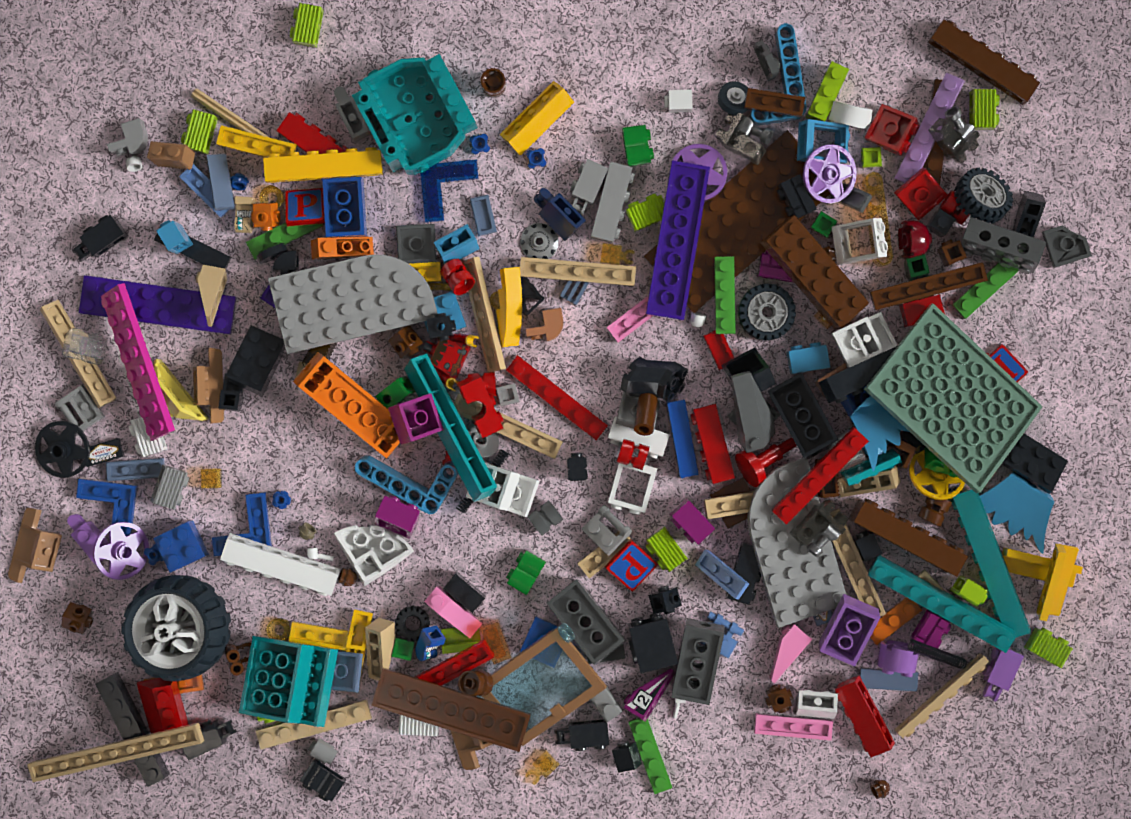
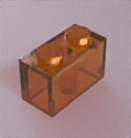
[480,619,512,665]

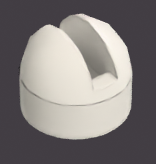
[126,155,142,172]
[690,312,706,328]

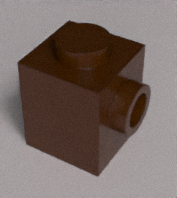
[937,239,967,267]

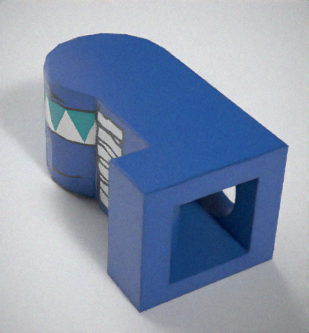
[415,625,446,661]

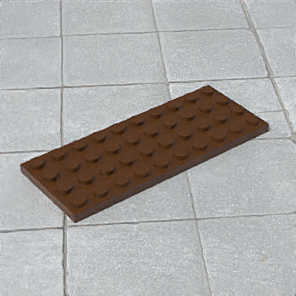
[643,130,831,313]

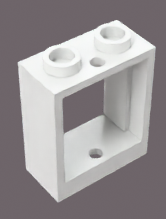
[832,218,888,265]
[608,463,658,515]

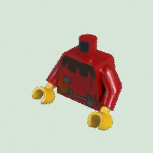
[423,333,479,392]

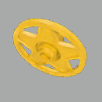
[909,450,965,500]

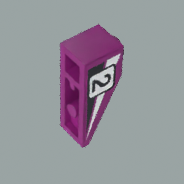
[623,668,675,722]

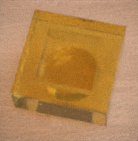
[201,468,222,489]

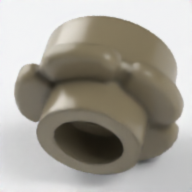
[298,522,316,540]

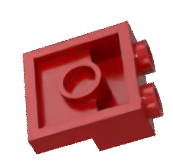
[864,104,920,156]

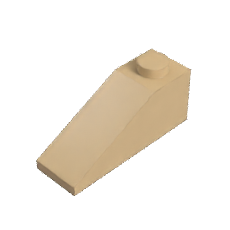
[196,265,227,327]
[837,464,901,497]
[365,618,396,681]

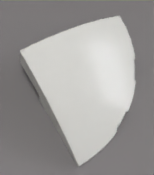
[334,525,414,586]

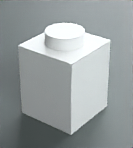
[664,90,693,113]

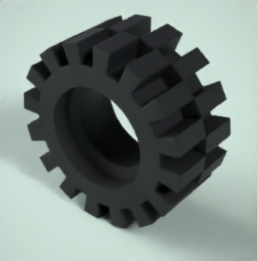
[395,605,430,642]

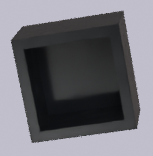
[721,347,776,392]

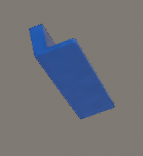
[666,400,699,479]

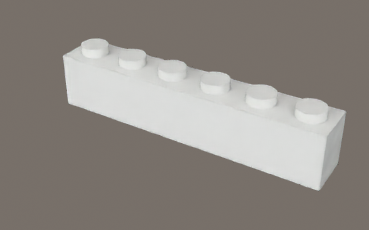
[220,533,340,596]

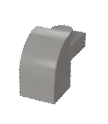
[107,118,148,156]

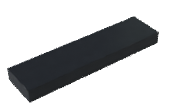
[154,233,232,269]

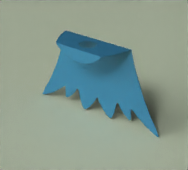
[850,396,910,471]
[980,472,1055,554]

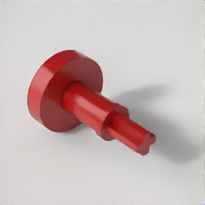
[735,438,796,487]

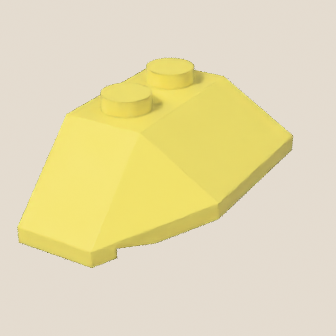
[153,359,209,421]

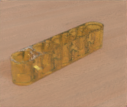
[862,172,893,267]

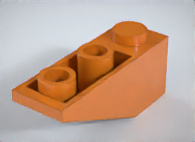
[310,237,374,260]

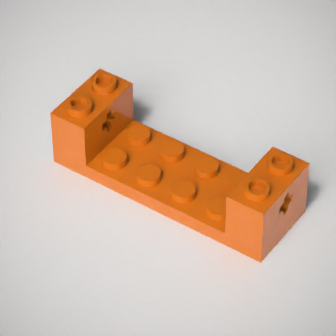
[293,352,400,459]

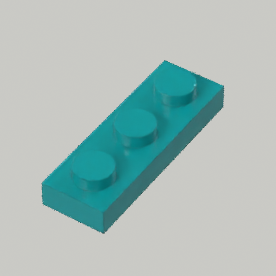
[840,449,902,486]

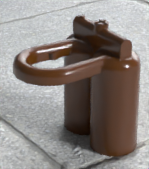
[224,642,251,676]

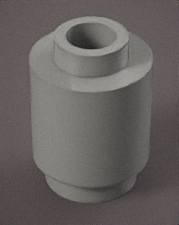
[308,738,338,764]

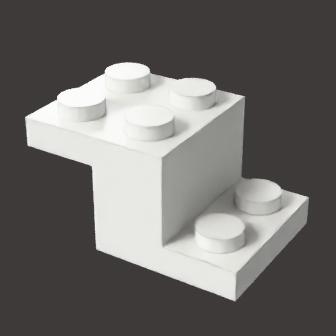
[831,312,897,368]
[466,463,540,517]

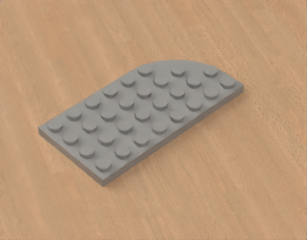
[268,255,438,355]
[748,458,846,628]

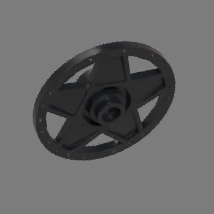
[35,421,90,478]

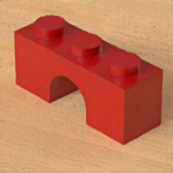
[456,373,504,438]

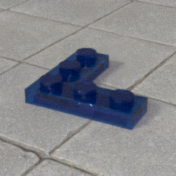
[420,159,479,223]

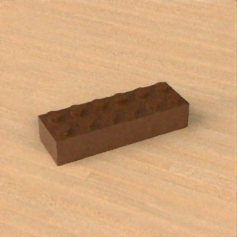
[760,215,869,330]
[848,498,968,577]

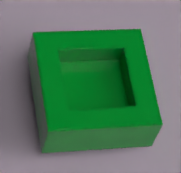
[811,211,838,238]
[392,637,415,661]

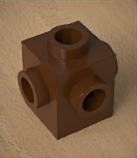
[388,325,423,359]
[61,602,94,634]
[764,684,794,713]

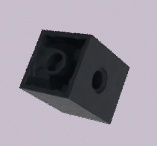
[628,613,678,673]

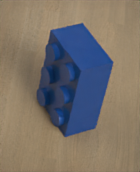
[322,177,367,238]

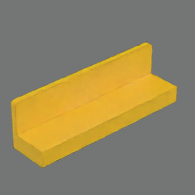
[499,81,574,155]
[216,125,297,158]
[1036,543,1079,621]
[1002,547,1083,587]

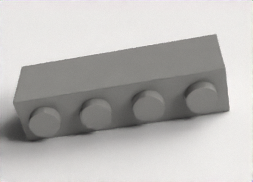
[591,161,635,244]

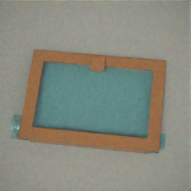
[477,623,607,746]

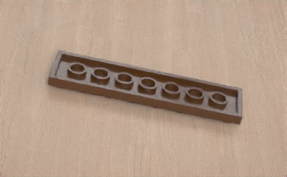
[371,667,531,752]

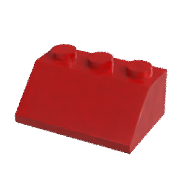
[136,678,189,734]

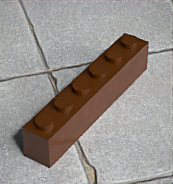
[927,19,1040,105]

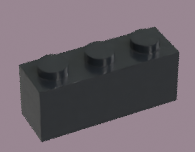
[725,542,761,605]

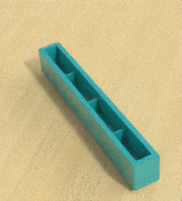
[404,354,497,502]
[951,488,1031,638]
[868,555,1016,653]

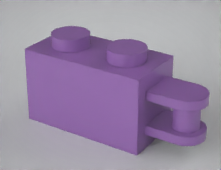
[67,514,109,564]
[982,647,1024,702]

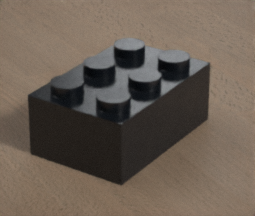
[225,325,286,397]

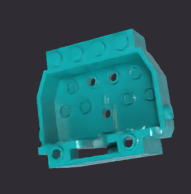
[352,54,478,175]

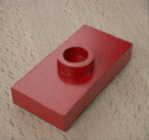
[703,330,735,370]

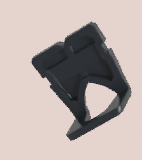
[521,277,545,316]

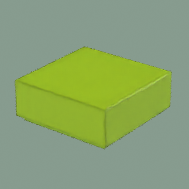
[861,147,882,168]

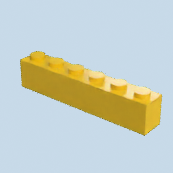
[263,147,383,183]

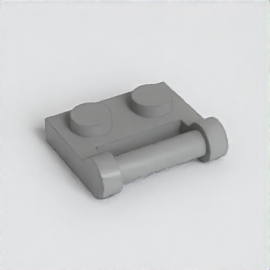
[54,385,105,436]
[582,505,632,556]

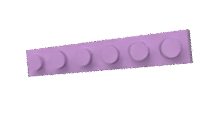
[895,73,965,183]

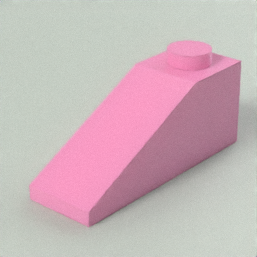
[424,586,483,638]
[770,623,812,683]

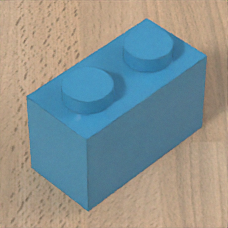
[156,220,193,254]
[434,224,480,264]
[786,342,830,374]

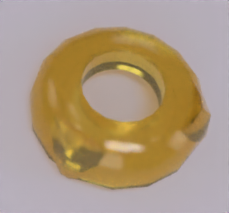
[259,185,285,208]
[266,618,291,641]

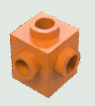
[251,203,281,231]

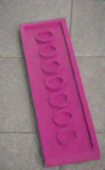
[101,283,175,441]

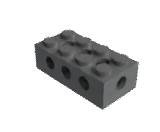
[961,217,1046,274]
[547,579,627,665]
[671,618,725,705]

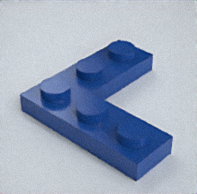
[76,479,137,536]
[212,492,272,556]

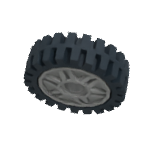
[954,167,1013,224]
[738,284,796,341]

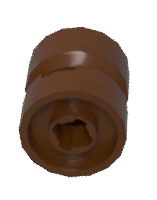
[480,68,506,98]
[918,497,952,527]
[458,671,493,696]

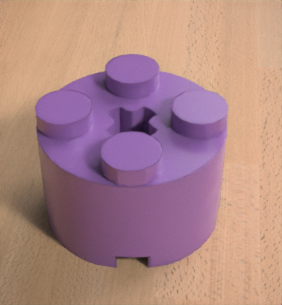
[877,640,919,677]

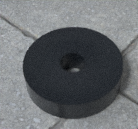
[257,243,288,264]

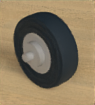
[718,81,748,115]

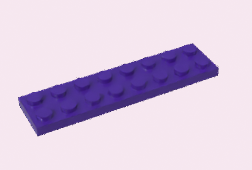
[645,160,710,320]
[79,275,237,335]

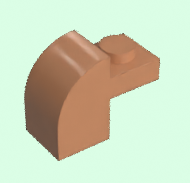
[526,308,563,342]

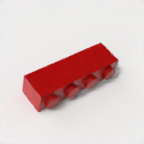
[276,112,349,154]
[690,404,735,484]
[835,675,895,758]

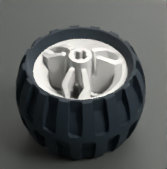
[121,575,231,681]

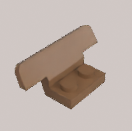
[193,348,224,424]
[8,508,62,583]
[451,731,492,770]

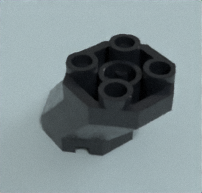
[620,357,688,402]

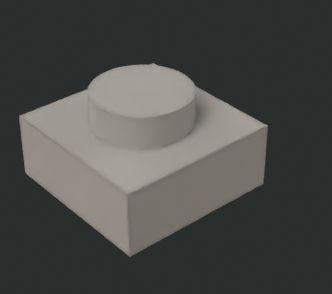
[496,383,520,406]

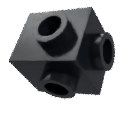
[426,313,456,341]
[648,585,682,614]

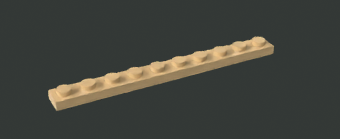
[27,723,204,782]

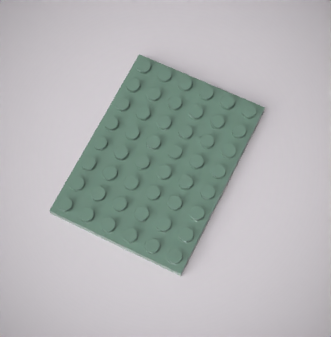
[864,304,1043,493]

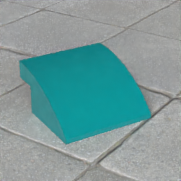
[239,636,338,727]

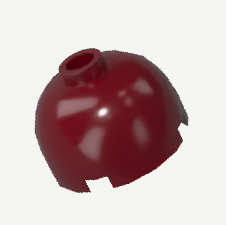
[898,220,932,259]

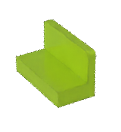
[441,627,481,654]

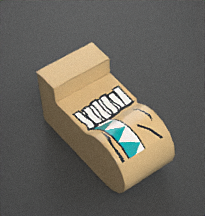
[234,196,256,234]

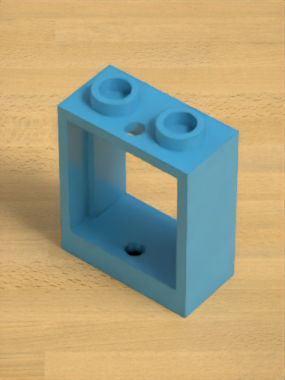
[797,119,850,164]

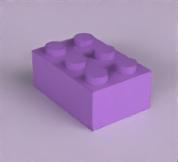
[819,594,880,666]

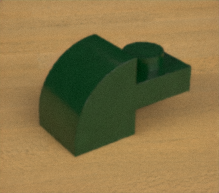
[904,254,930,281]

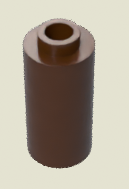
[634,393,658,436]

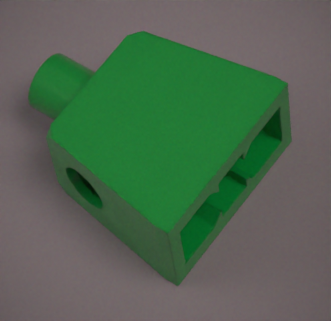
[376,376,416,410]

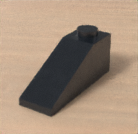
[1013,190,1046,238]

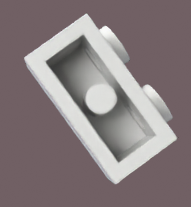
[796,690,838,719]

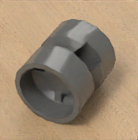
[528,500,564,536]

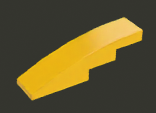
[496,267,522,348]
[346,610,373,679]

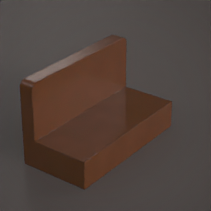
[889,441,917,469]

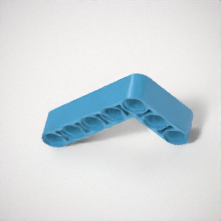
[749,23,807,126]
[355,455,459,514]

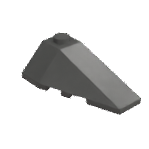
[731,371,775,453]

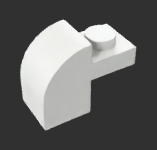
[828,101,873,129]

